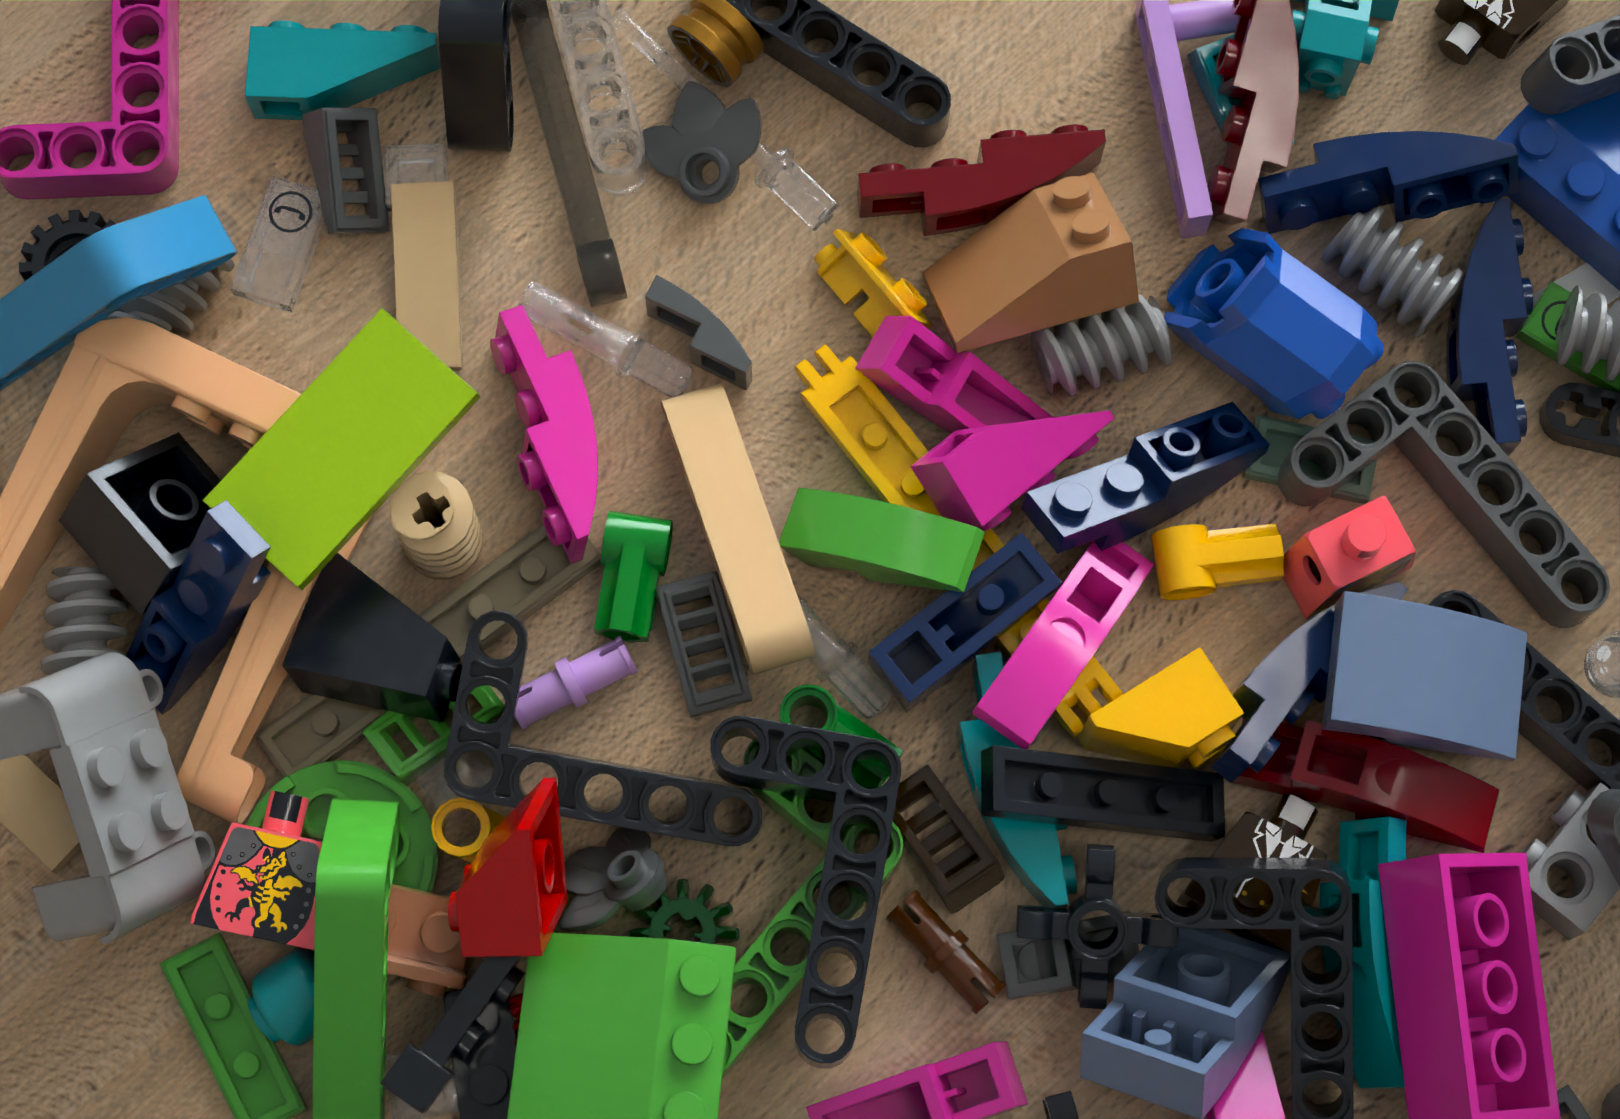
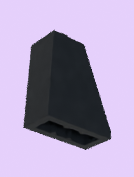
[282,553,463,723]

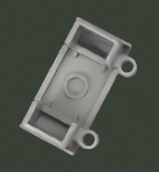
[0,652,215,945]

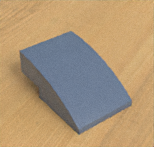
[1322,591,1527,761]
[1080,927,1291,1119]

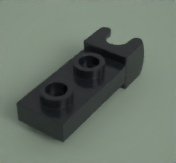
[380,956,525,1114]

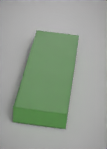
[160,933,308,1119]

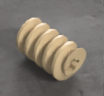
[390,471,483,579]

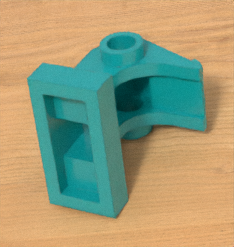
[1292,0,1399,100]

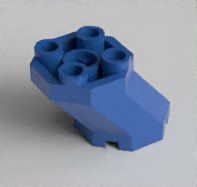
[1164,228,1384,419]

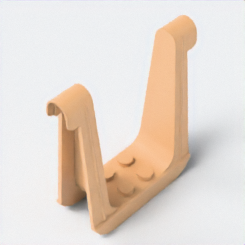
[0,317,373,824]

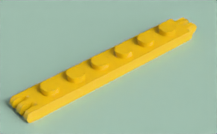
[794,344,1123,738]

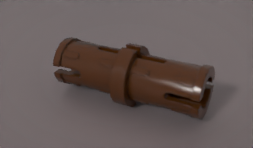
[886,889,1006,1014]

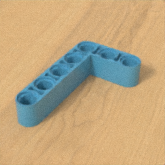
[0,195,238,391]

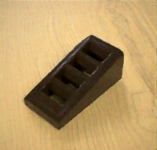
[893,764,1005,914]

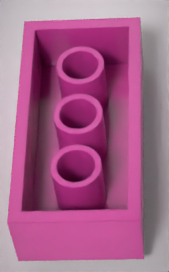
[1378,853,1561,1119]

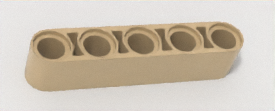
[661,382,815,675]

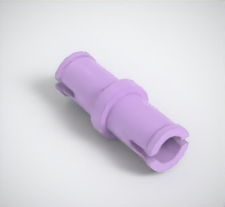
[515,635,638,730]

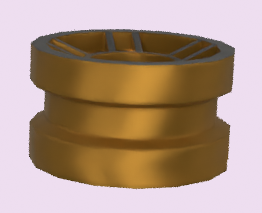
[667,0,764,87]

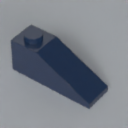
[867,532,1062,712]

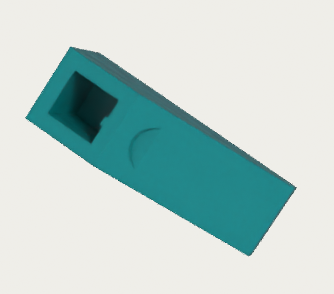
[245,20,441,120]

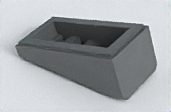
[302,108,389,234]
[656,571,752,718]

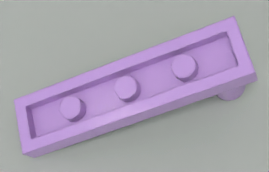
[1134,0,1239,239]

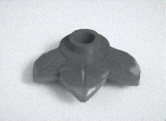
[642,81,762,204]
[558,827,667,932]

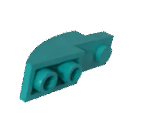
[956,651,1077,909]
[1320,817,1407,1089]

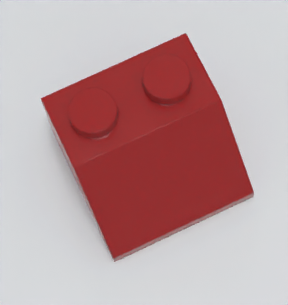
[448,778,568,957]

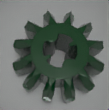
[628,879,740,945]

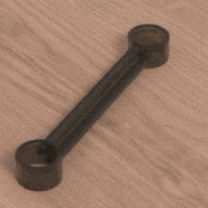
[511,0,627,308]

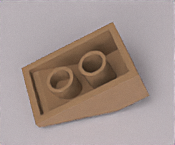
[922,173,1139,353]

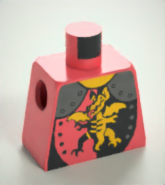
[1283,496,1416,620]
[190,790,322,950]

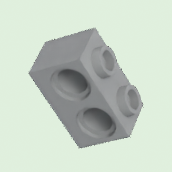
[1522,782,1620,940]

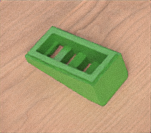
[361,685,505,786]

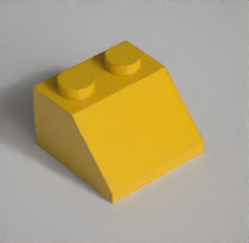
[1078,647,1244,769]

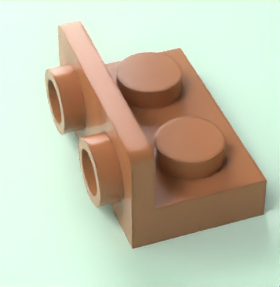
[387,884,467,996]

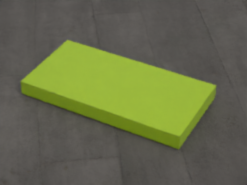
[203,308,481,591]

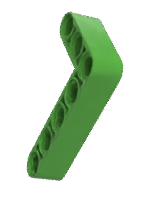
[722,741,904,1078]
[312,798,400,1119]

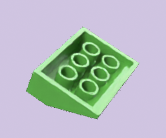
[507,933,737,1119]

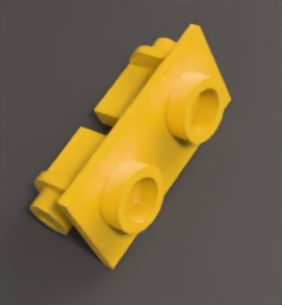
[814,229,933,337]

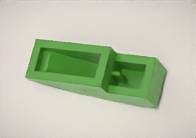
[779,487,985,592]

